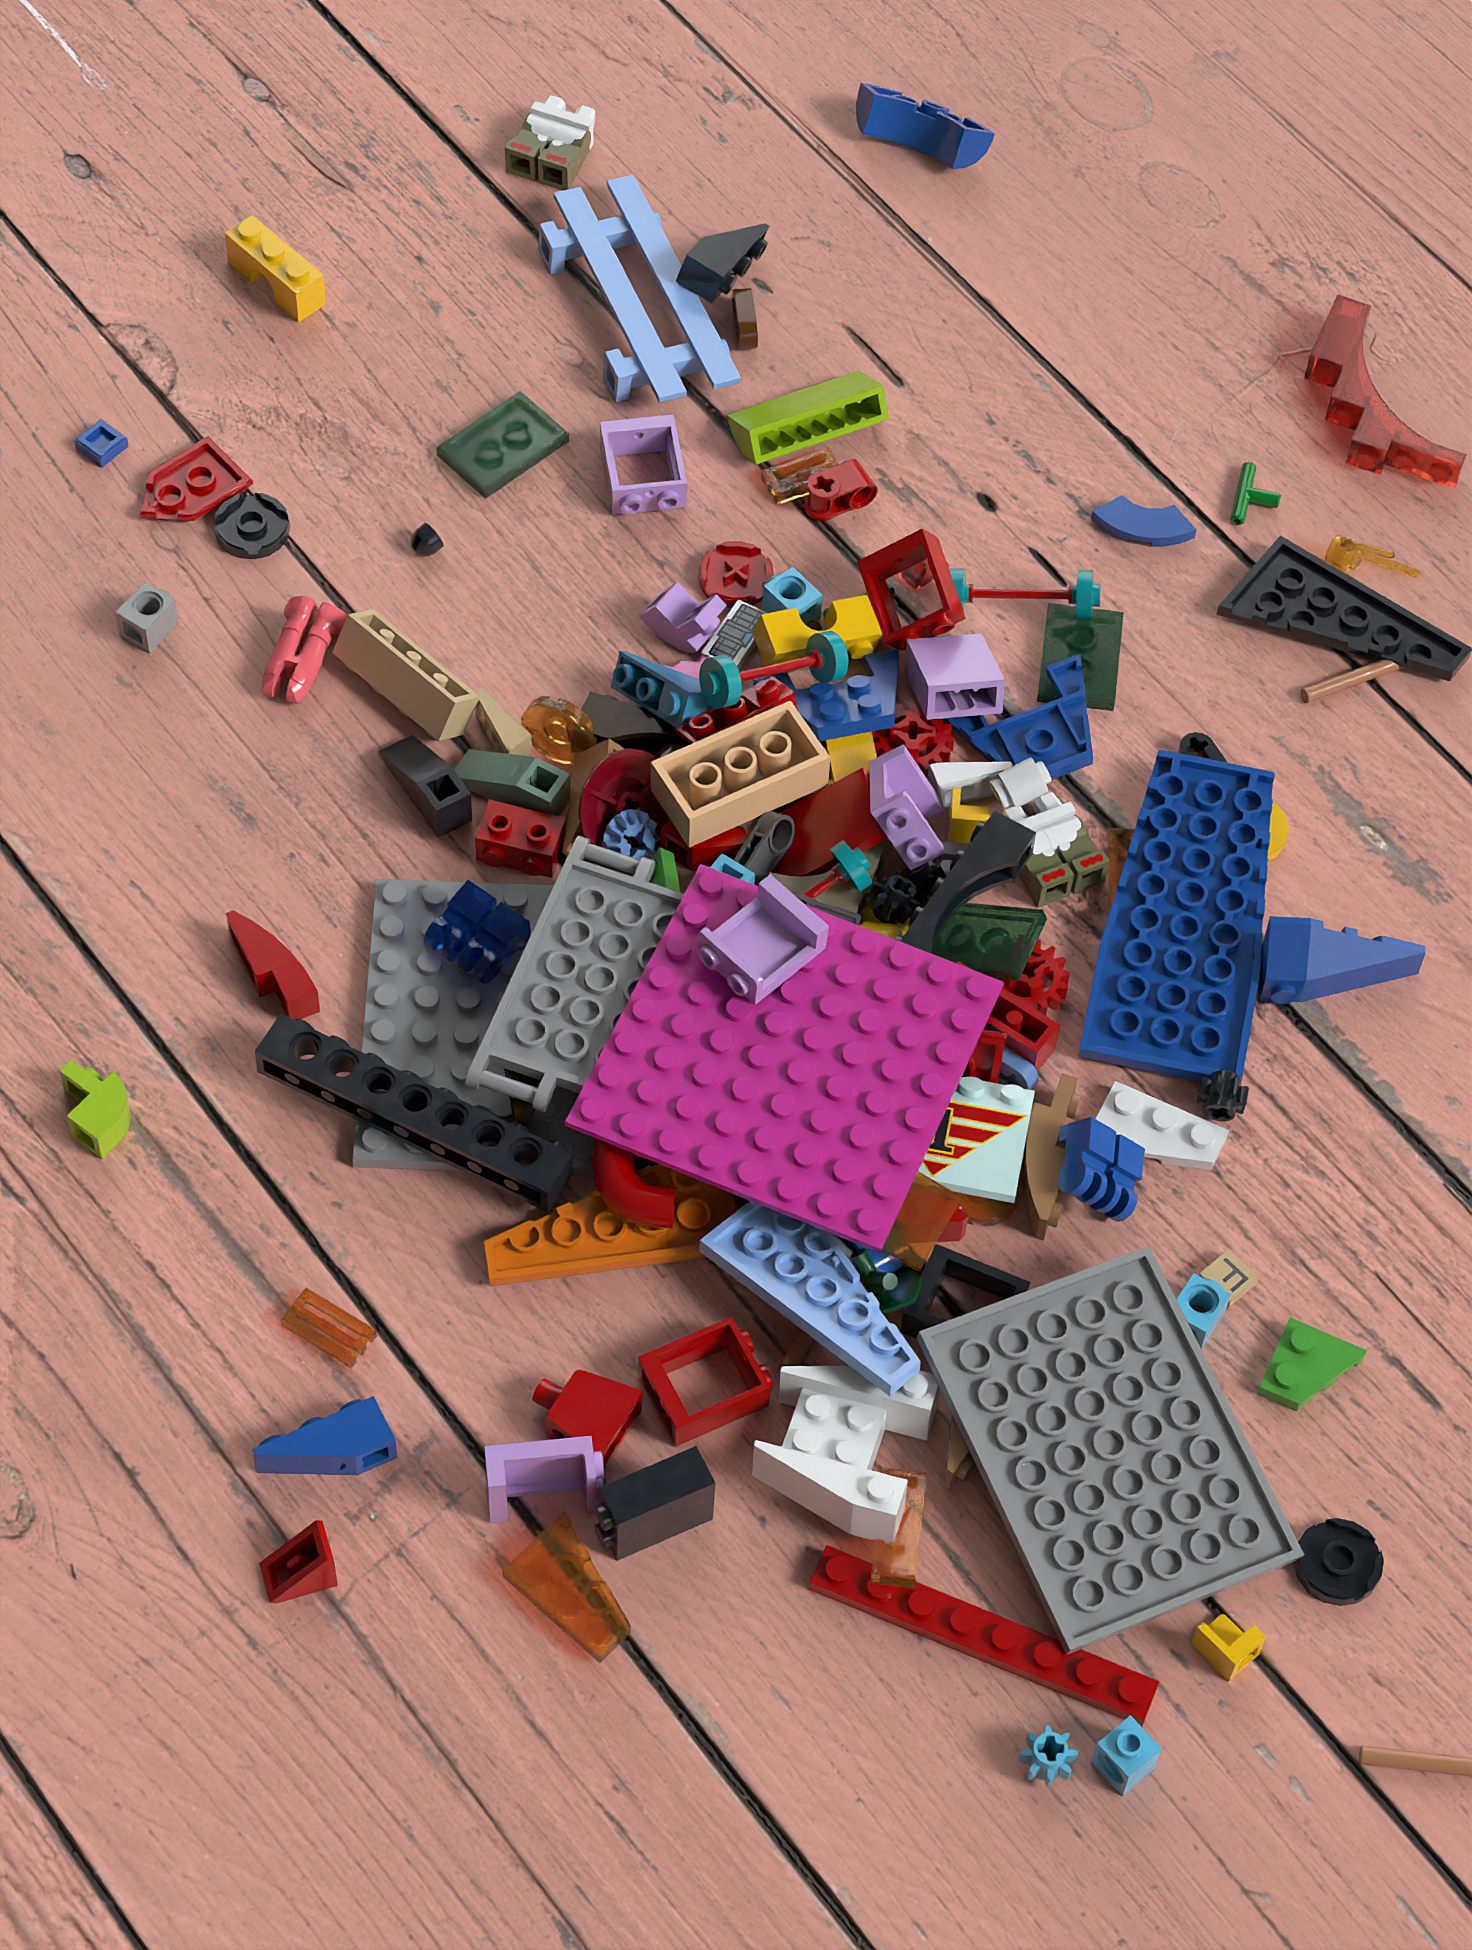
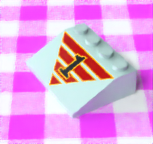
[913,1077,1035,1203]

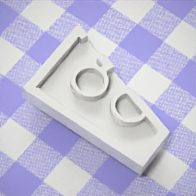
[1096,1081,1229,1171]

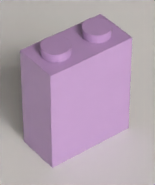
[905,633,1005,720]

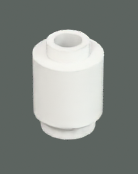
[990,757,1052,810]

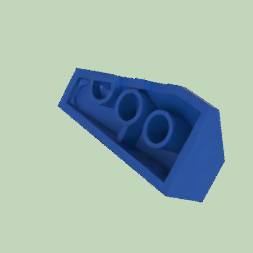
[1259,916,1426,1004]

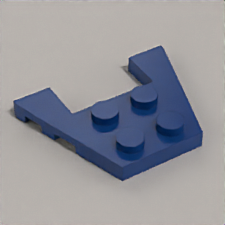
[753,649,899,741]
[943,654,1093,780]

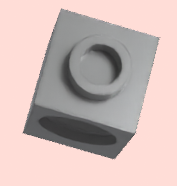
[116,582,179,653]

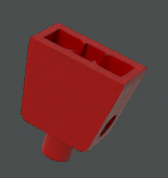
[532,1370,643,1469]

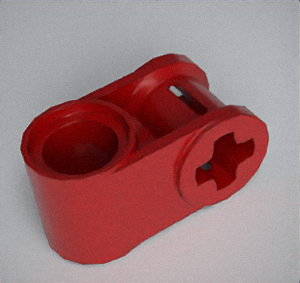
[804,459,878,521]

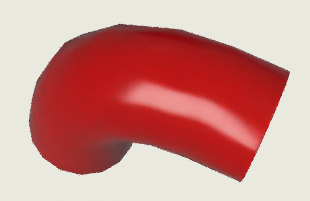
[592,1139,675,1229]

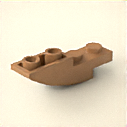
[1022,1073,1082,1241]

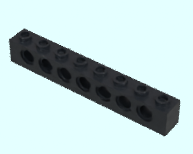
[255,1014,573,1213]

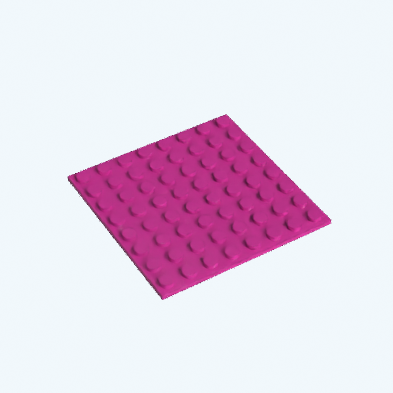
[565,864,1004,1253]

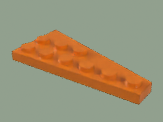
[484,1164,737,1287]

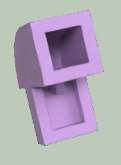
[639,582,727,653]

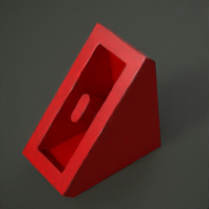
[259,1520,338,1604]

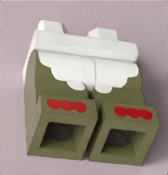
[505,95,595,191]
[1002,792,1110,908]

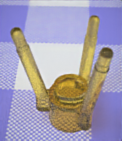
[1325,534,1420,578]

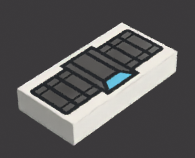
[701,600,767,670]

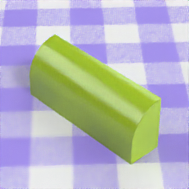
[727,370,889,465]

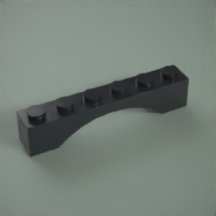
[894,810,1036,953]

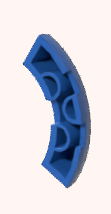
[856,83,995,169]

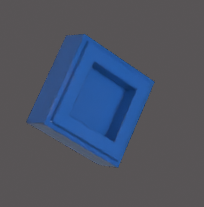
[74,419,128,467]

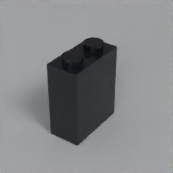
[594,1446,716,1561]

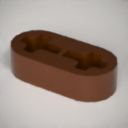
[732,288,758,350]

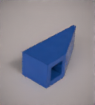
[252,1396,397,1475]

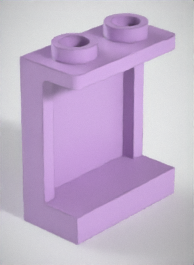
[869,744,944,870]
[697,874,829,1005]
[485,1436,604,1524]

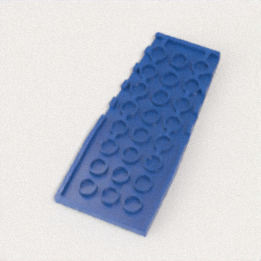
[1078,750,1275,1085]

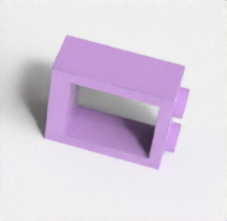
[600,414,687,515]

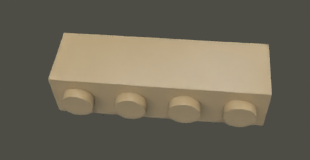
[332,609,480,741]

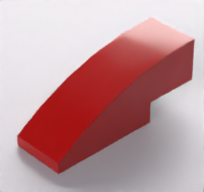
[226,910,320,1019]

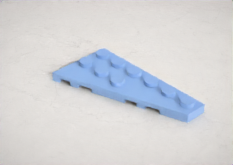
[699,1202,920,1396]

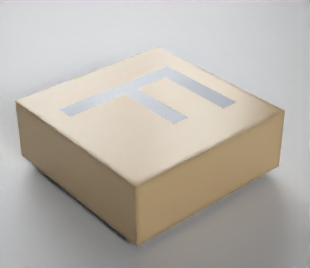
[1199,1249,1259,1308]

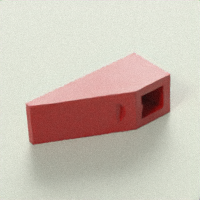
[675,676,798,744]

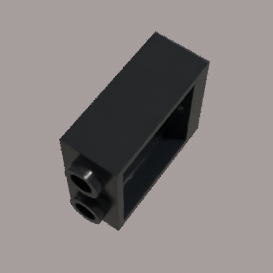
[900,1244,1031,1339]

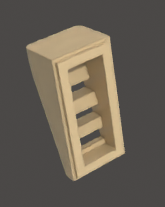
[474,687,532,757]

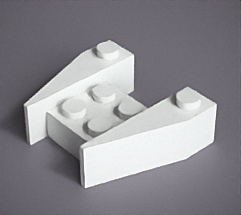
[752,1366,940,1546]

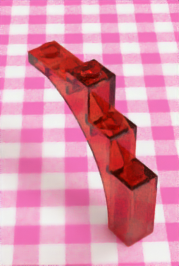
[1304,294,1467,488]

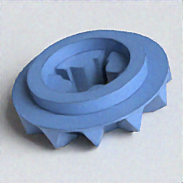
[602,809,661,872]

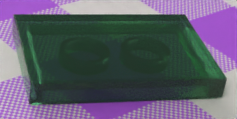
[436,391,569,499]
[1037,603,1124,711]
[931,903,1047,981]

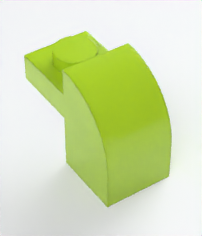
[59,1060,131,1159]

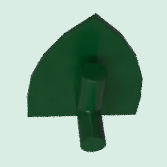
[850,1248,921,1314]

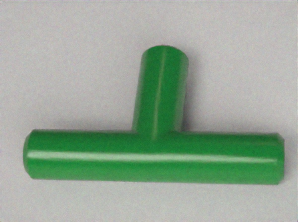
[1230,462,1281,525]

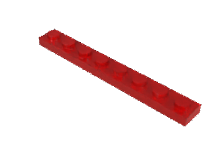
[808,1545,1160,1727]

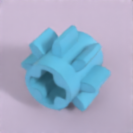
[1019,1725,1078,1788]

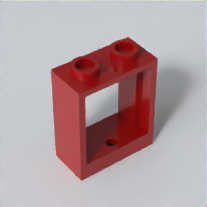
[857,528,966,651]
[638,1317,774,1447]

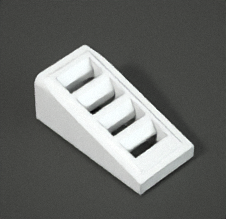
[927,762,1012,808]

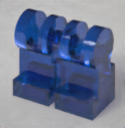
[424,880,531,984]

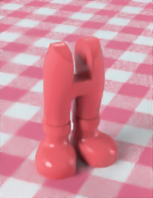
[262,596,348,704]

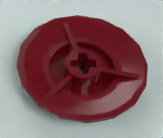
[578,748,670,859]

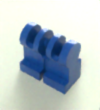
[1058,1116,1145,1222]

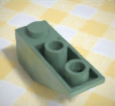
[454,749,570,816]

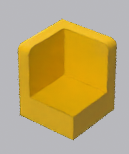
[948,788,991,843]
[1191,1614,1266,1681]

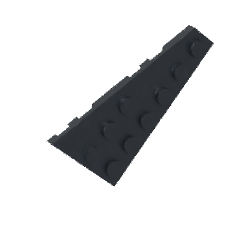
[1217,535,1472,681]

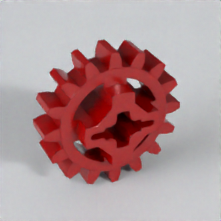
[872,702,954,778]
[982,937,1070,1016]

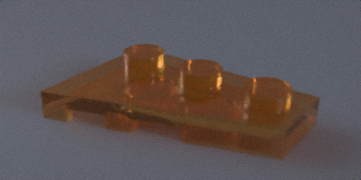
[503,1510,631,1663]

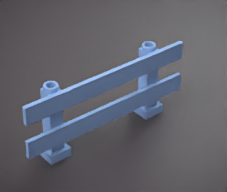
[538,175,741,403]

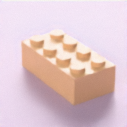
[651,701,830,848]

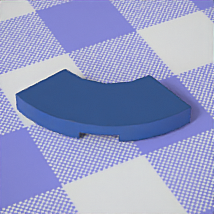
[1091,495,1197,546]

